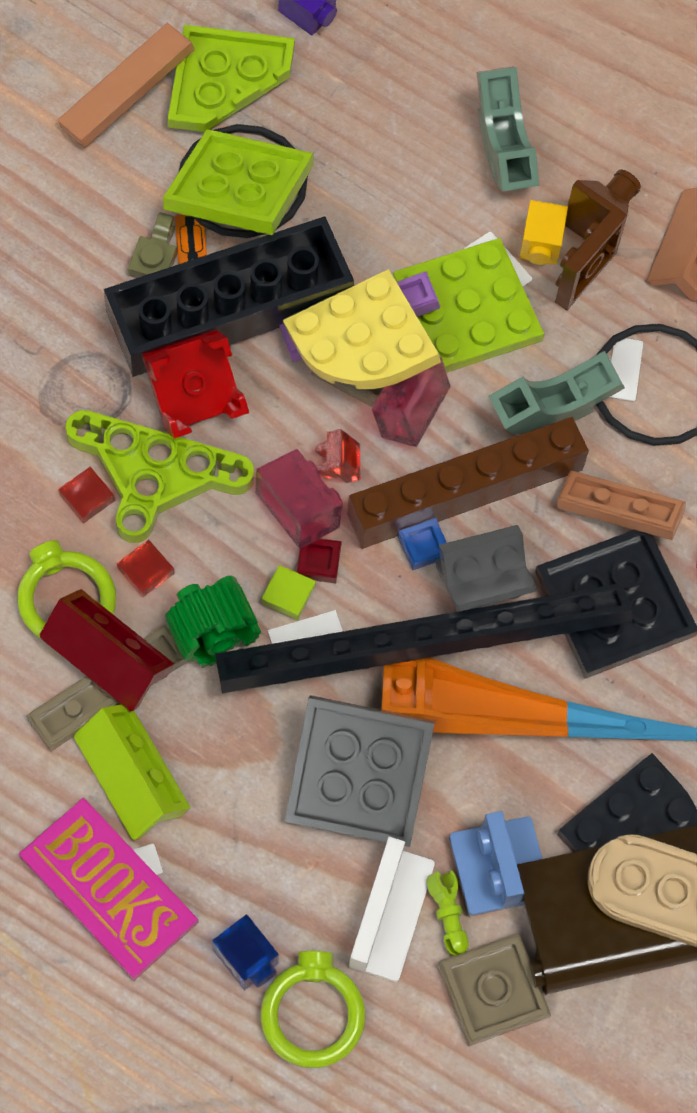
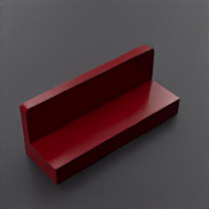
[40,589,175,711]

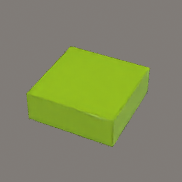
[261,565,316,620]

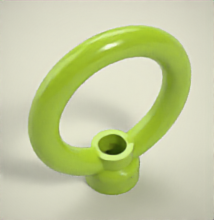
[17,540,116,638]
[261,951,365,1068]

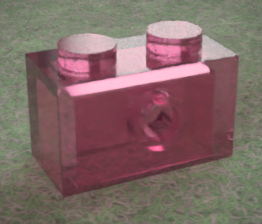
[372,357,451,447]
[255,449,343,549]

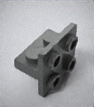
[435,525,536,611]

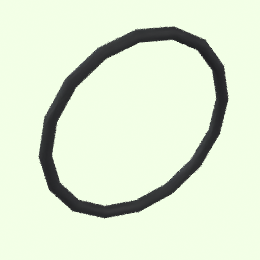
[179,124,308,238]
[596,324,697,446]

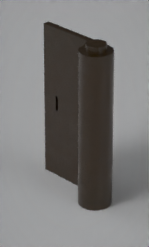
[517,825,697,995]

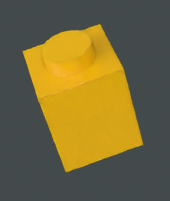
[519,200,568,265]

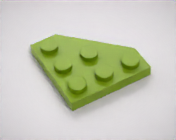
[168,25,295,132]

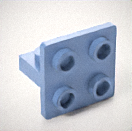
[449,811,543,916]

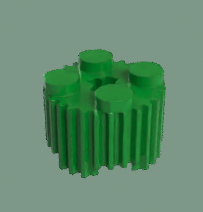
[165,575,261,668]

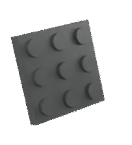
[285,695,435,847]

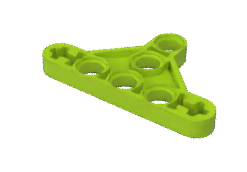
[65,410,254,543]

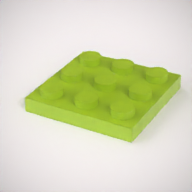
[163,129,314,235]
[393,238,544,377]

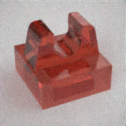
[315,429,361,483]

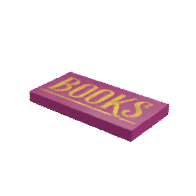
[19,797,199,981]

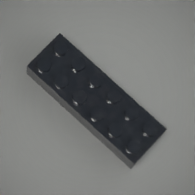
[104,216,354,377]

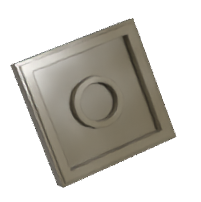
[438,934,551,1046]

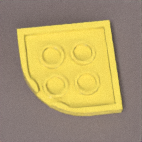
[283,269,441,390]

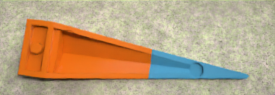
[381,657,697,741]

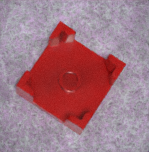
[142,330,250,439]

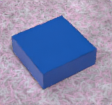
[398,518,447,570]

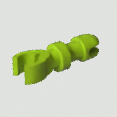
[427,870,469,956]

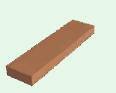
[57,22,195,148]

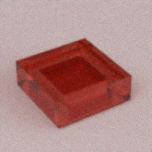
[58,466,116,524]
[117,540,175,597]

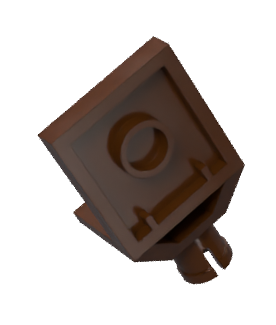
[555,169,641,311]

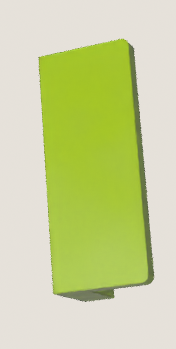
[74,704,191,840]

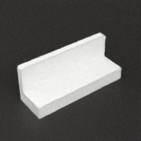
[349,837,435,982]

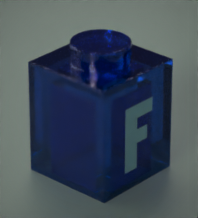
[212,914,279,991]

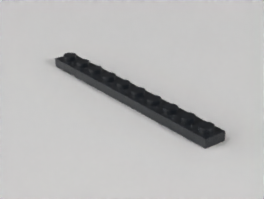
[215,583,632,694]

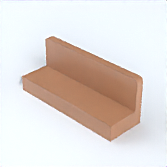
[647,188,697,301]

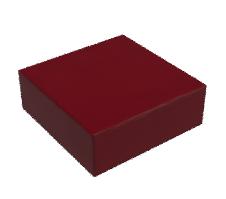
[296,536,342,584]

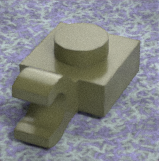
[128,212,178,278]

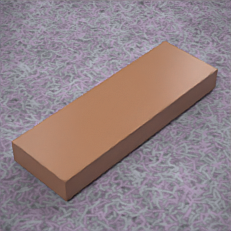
[557,470,686,540]

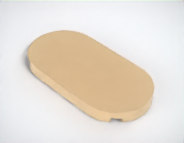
[588,835,697,947]

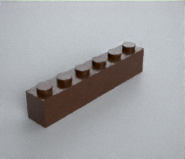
[347,416,589,549]

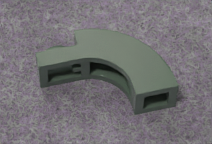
[476,66,540,192]
[489,351,625,435]

